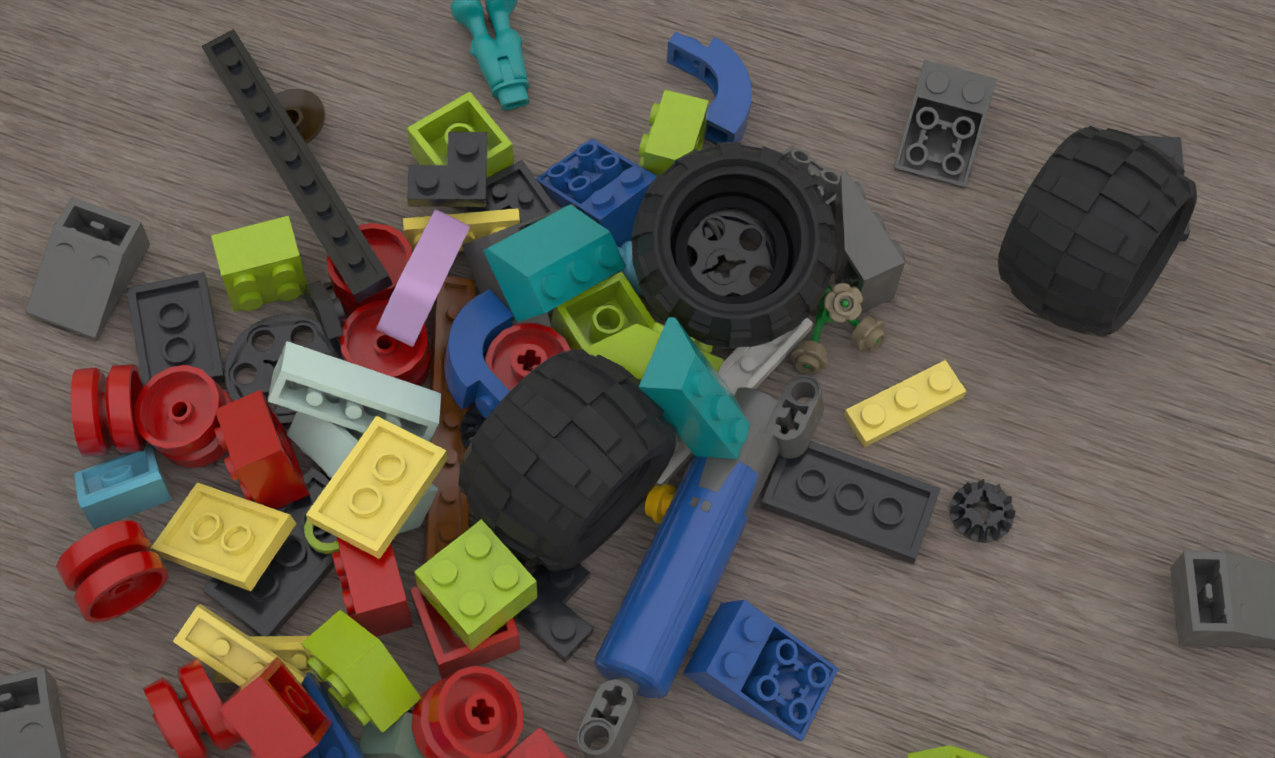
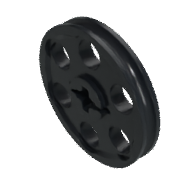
[688,209,777,296]
[225,314,343,429]

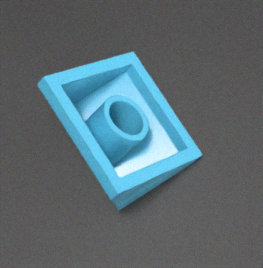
[74,445,172,529]

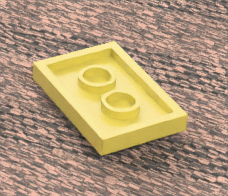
[306,416,449,559]
[151,482,297,591]

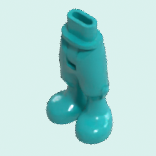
[450,0,530,111]

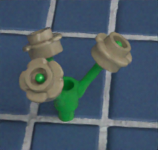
[790,283,887,375]

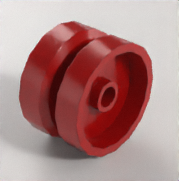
[326,223,412,316]
[340,300,431,386]
[486,323,571,391]
[71,364,146,457]
[134,365,234,468]
[56,520,169,623]
[143,658,243,758]
[412,666,523,758]

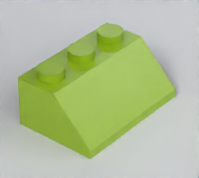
[586,322,724,380]

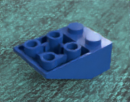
[536,139,657,247]
[682,600,839,741]

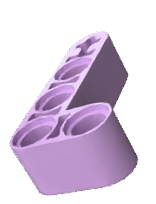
[376,209,470,347]

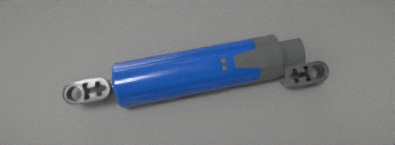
[577,374,824,758]

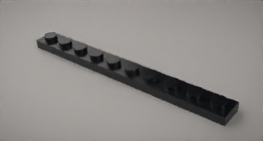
[201,29,393,303]

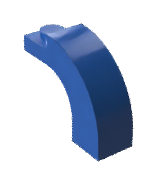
[667,31,752,146]
[444,289,514,419]

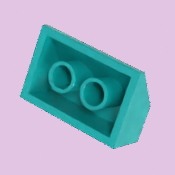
[483,205,626,322]
[639,317,751,459]

